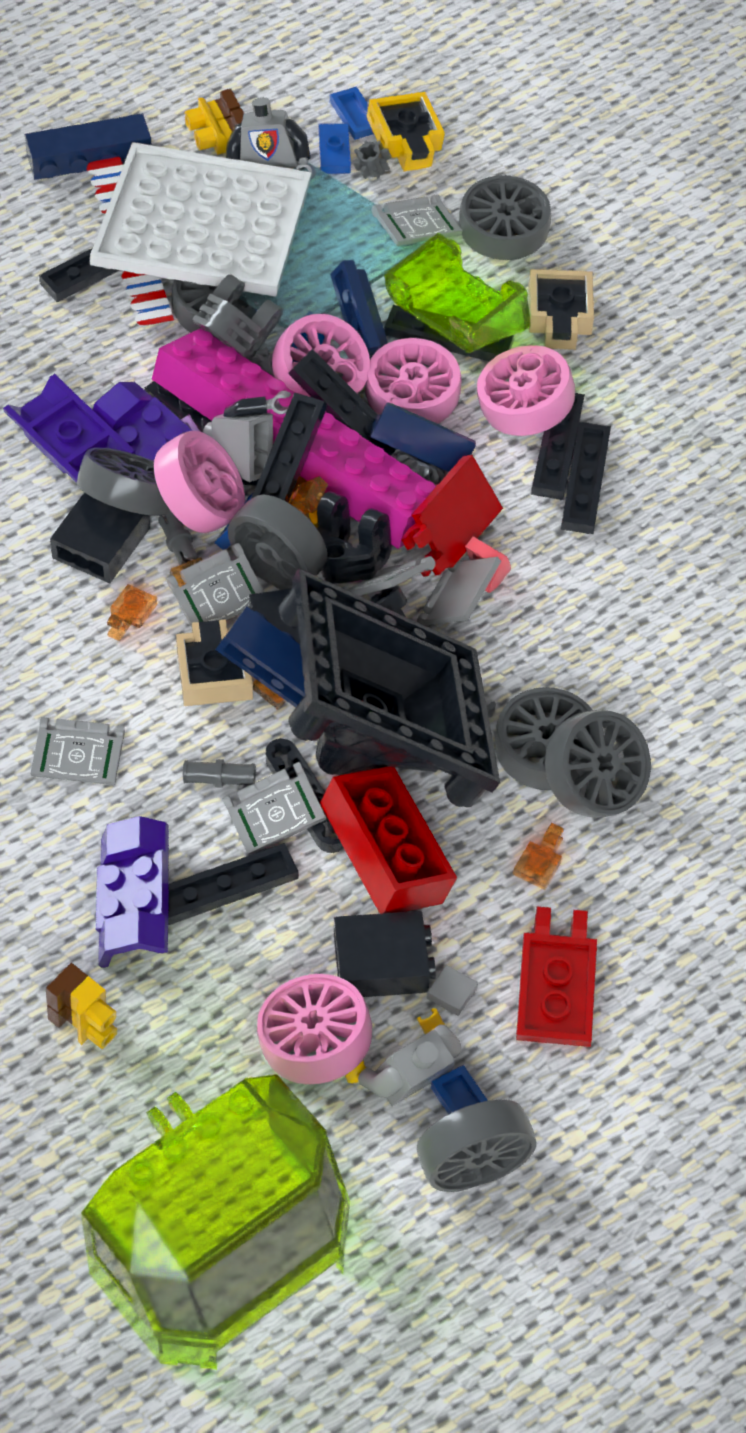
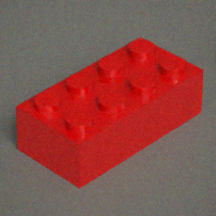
[320,766,457,914]

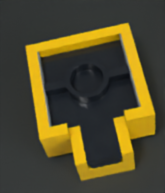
[367,92,445,172]

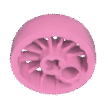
[272,314,370,397]
[365,338,462,424]
[477,345,575,436]
[154,431,245,533]
[257,974,372,1084]

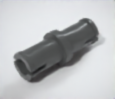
[158,511,201,570]
[183,759,256,788]

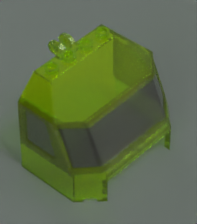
[81,1074,350,1370]

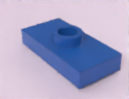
[318,123,351,174]

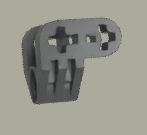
[192,274,283,359]

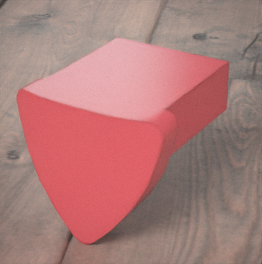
[465,536,511,593]

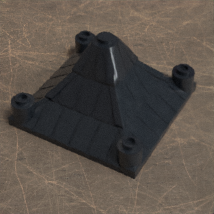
[278,569,500,807]

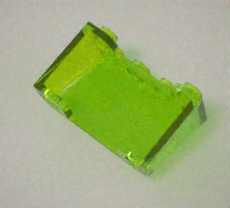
[384,233,531,352]

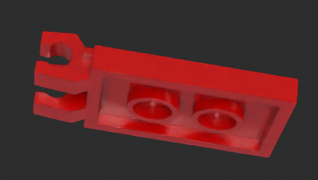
[401,455,503,577]
[516,906,597,1047]

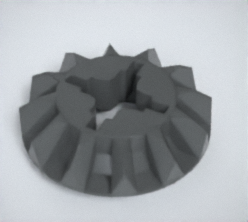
[396,451,445,484]

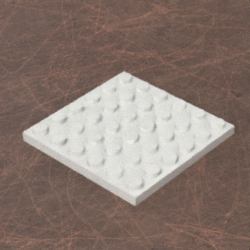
[90,142,311,297]

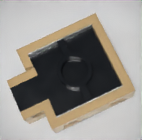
[528,269,594,350]
[176,619,253,706]

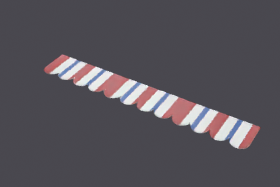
[86,157,174,326]

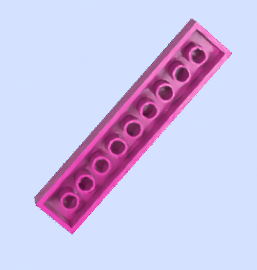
[152,328,436,549]

